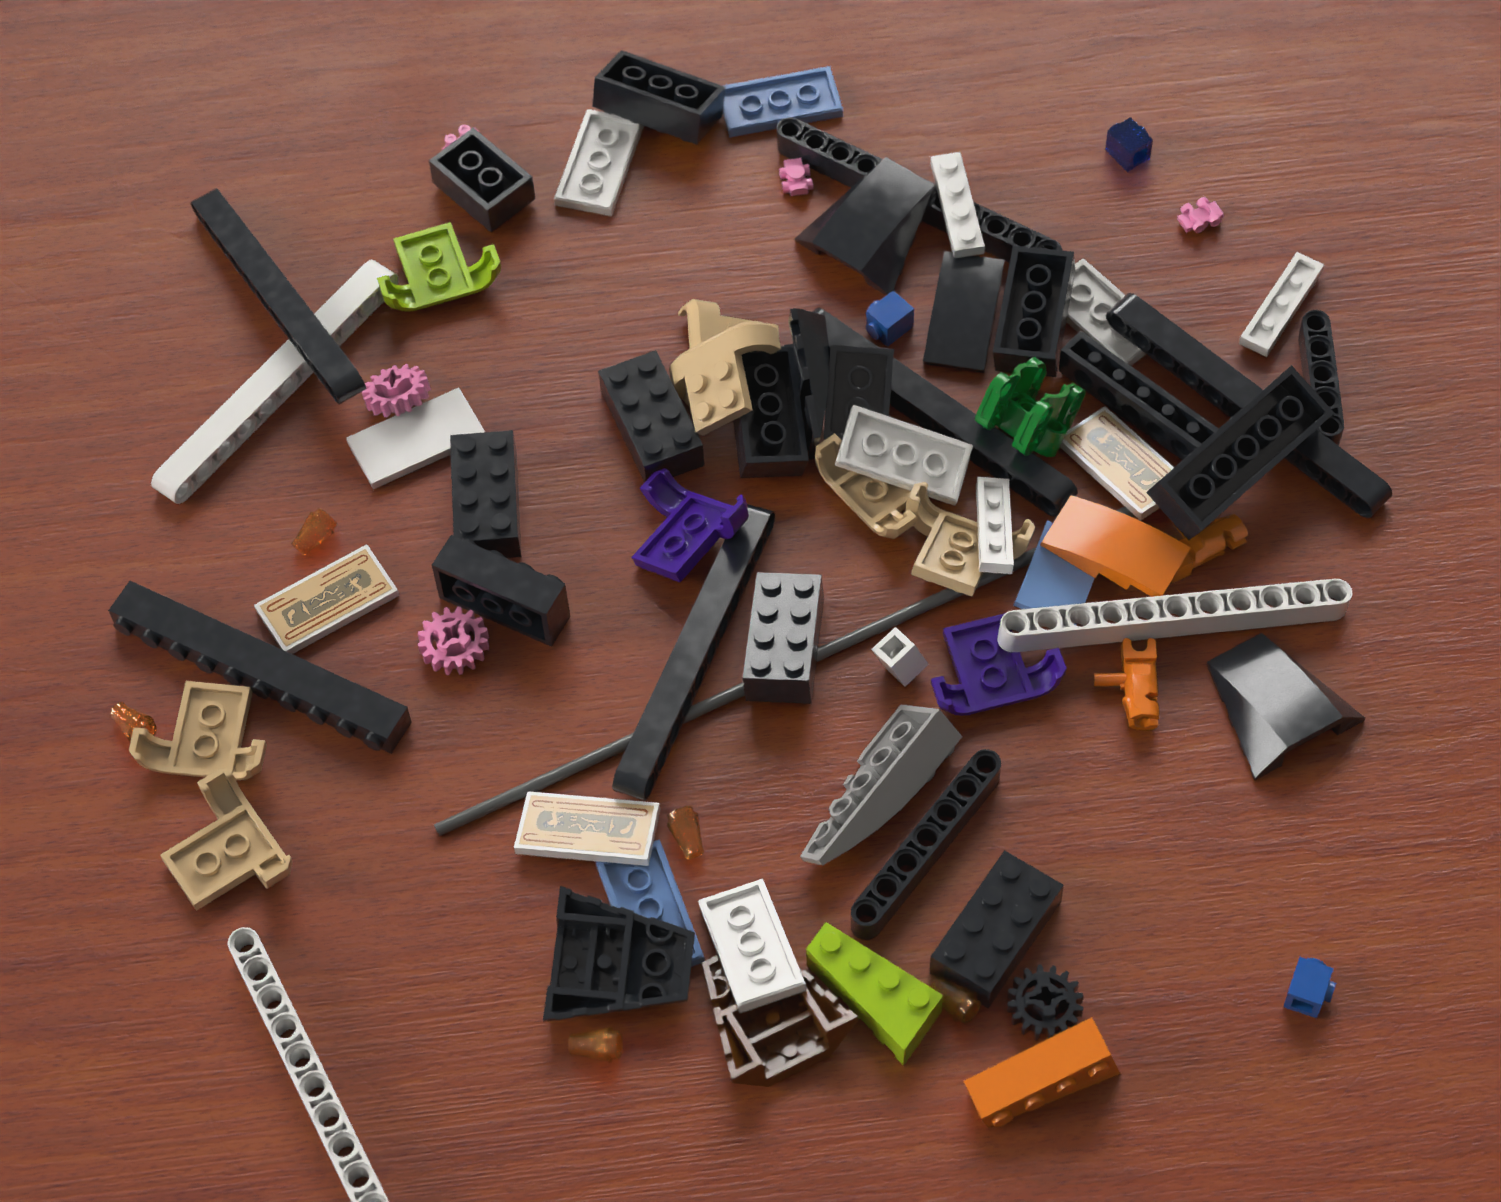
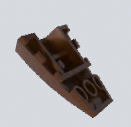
[702,955,858,1087]

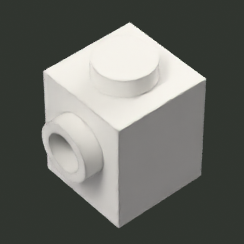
[871,627,929,686]

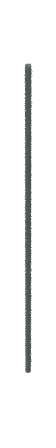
[434,506,1135,837]

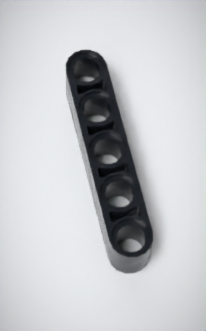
[1298,310,1344,446]

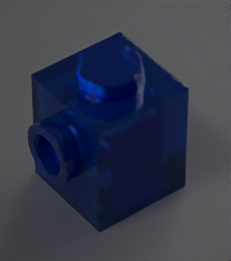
[1105,117,1153,172]

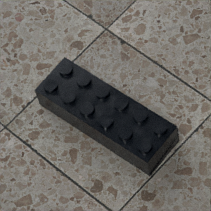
[1146,365,1334,540]

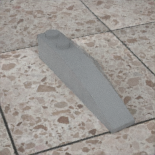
[800,704,962,865]

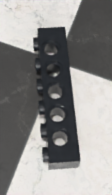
[1058,331,1218,460]

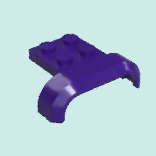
[631,468,749,582]
[931,613,1066,716]

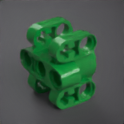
[975,357,1086,457]

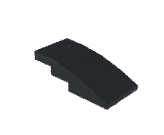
[923,251,1005,373]

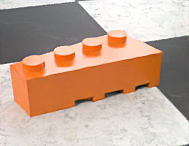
[964,1017,1121,1128]

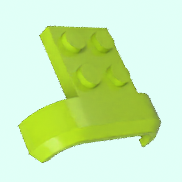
[377,222,501,311]

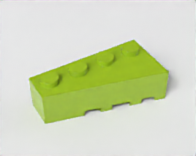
[806,922,943,1066]

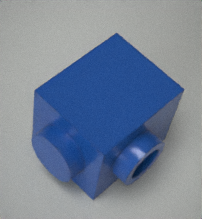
[866,291,914,347]
[1283,957,1336,1019]

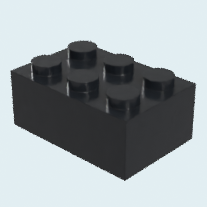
[429,128,536,233]
[823,344,894,440]

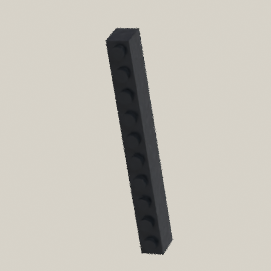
[108,581,412,754]

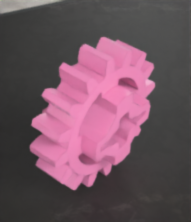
[362,364,431,417]
[418,606,489,675]

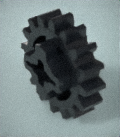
[1007,964,1084,1041]

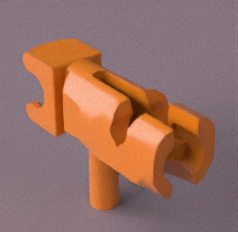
[1171,514,1248,583]
[1093,638,1160,730]

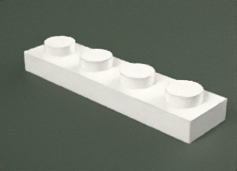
[931,152,985,258]
[1239,252,1324,357]
[976,477,1014,574]

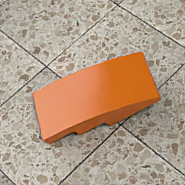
[1040,495,1191,597]

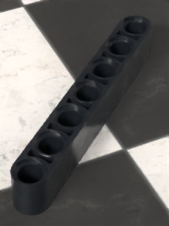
[851,749,1001,940]

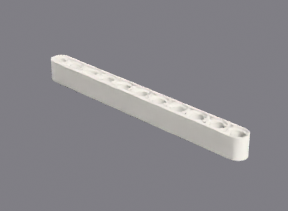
[151,260,398,504]
[997,579,1352,652]
[228,927,389,1202]

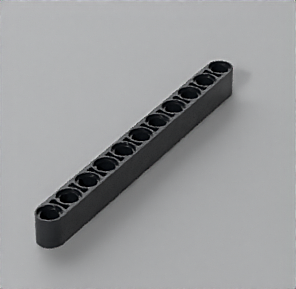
[777,118,1062,263]
[190,188,367,405]
[1106,293,1392,518]
[812,308,1078,517]
[612,504,775,800]

